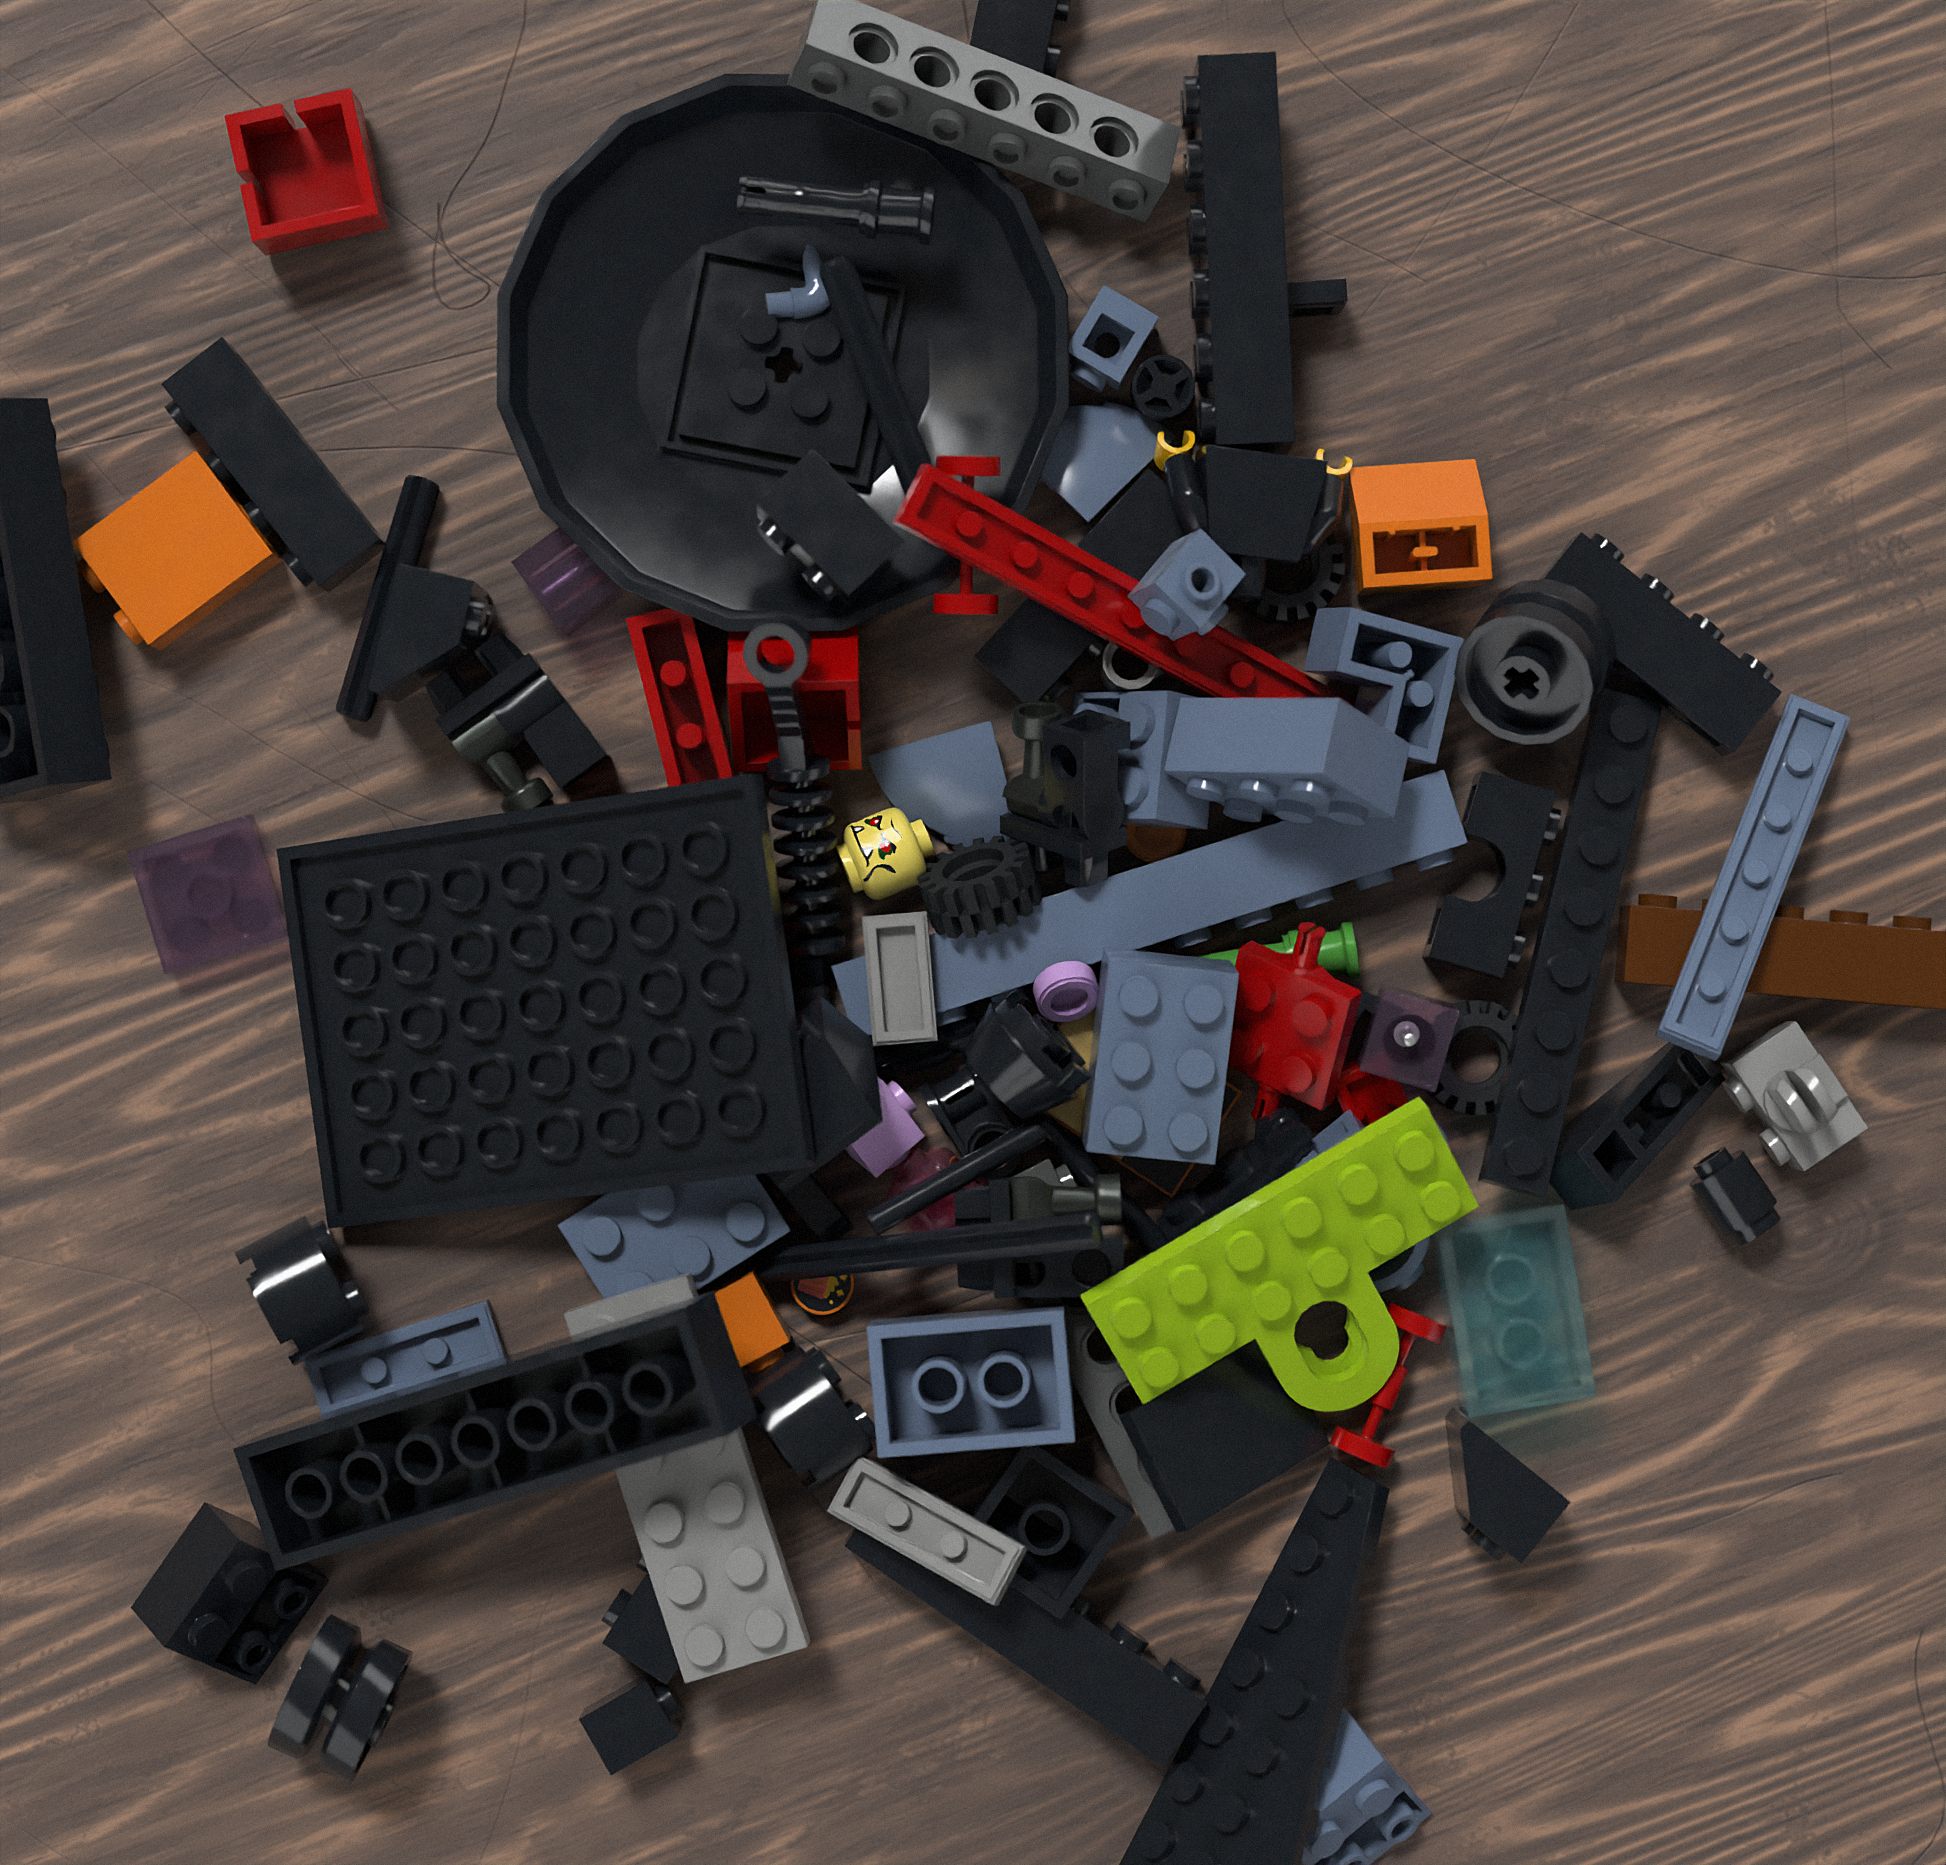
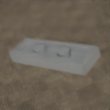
[827,1456,1029,1605]

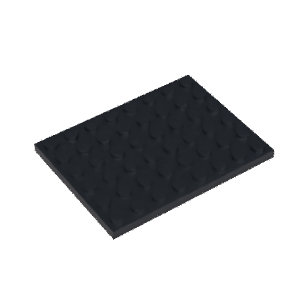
[276,773,816,1229]

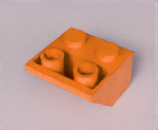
[1348,459,1493,596]

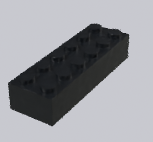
[1180,52,1295,455]
[0,398,112,804]

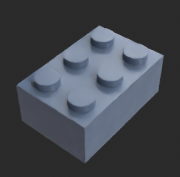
[1164,698,1410,825]
[1081,947,1239,1165]
[558,1174,794,1299]
[867,1304,1076,1458]

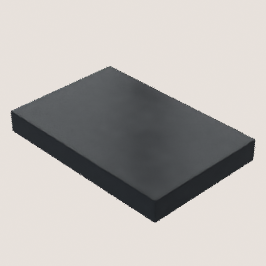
[1118,1339,1330,1533]

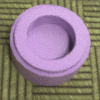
[1033,961,1099,1022]

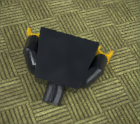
[1154,430,1353,600]

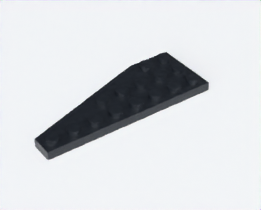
[1119,1457,1390,1865]

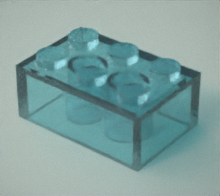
[1430,1201,1596,1418]

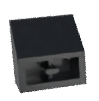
[131,1502,329,1685]

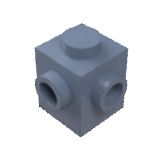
[1128,528,1246,641]

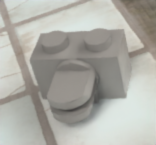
[1720,1021,1868,1171]

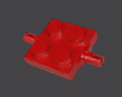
[1228,922,1363,1120]

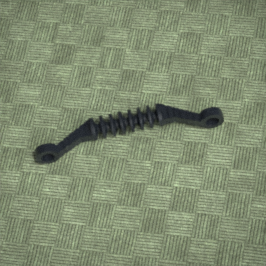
[743,615,845,1011]

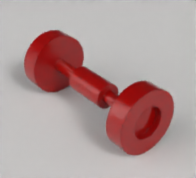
[933,455,1001,614]
[1330,1301,1448,1469]

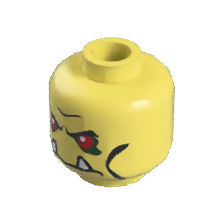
[835,807,935,900]

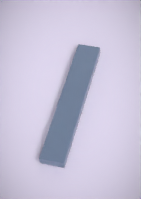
[1655,694,1851,1061]

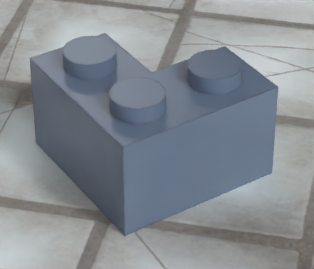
[1303,607,1464,764]

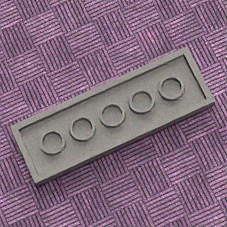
[564,1272,811,1683]

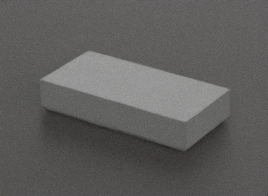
[862,911,938,1046]

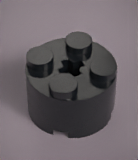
[235,1216,370,1366]
[746,1345,876,1496]

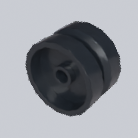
[1454,579,1617,745]
[268,1614,413,1784]

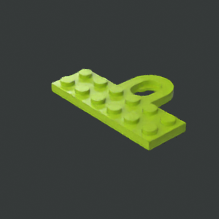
[1080,1096,1479,1412]

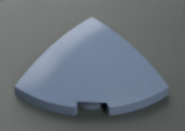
[1039,402,1176,525]
[868,721,1020,848]

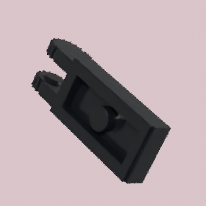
[1156,1106,1314,1243]

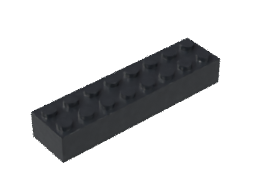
[233,1291,757,1571]

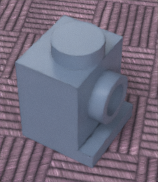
[1069,285,1159,393]

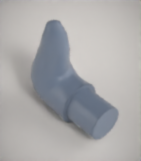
[765,243,831,320]

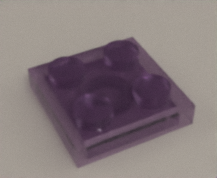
[127,814,288,974]

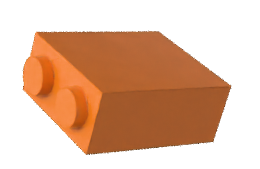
[72,451,283,651]

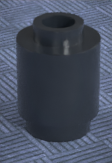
[1689,1146,1781,1246]

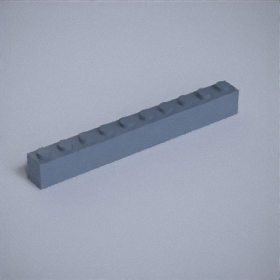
[831,769,1468,1047]

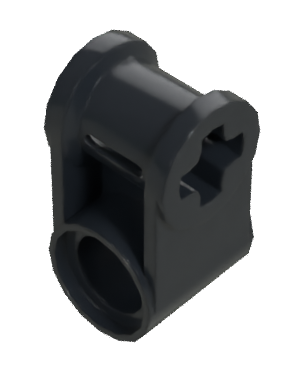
[919,1058,1022,1179]

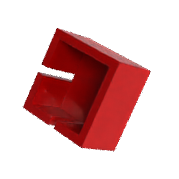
[224,88,389,256]
[727,625,862,772]

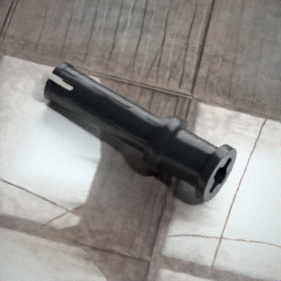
[737,173,936,246]

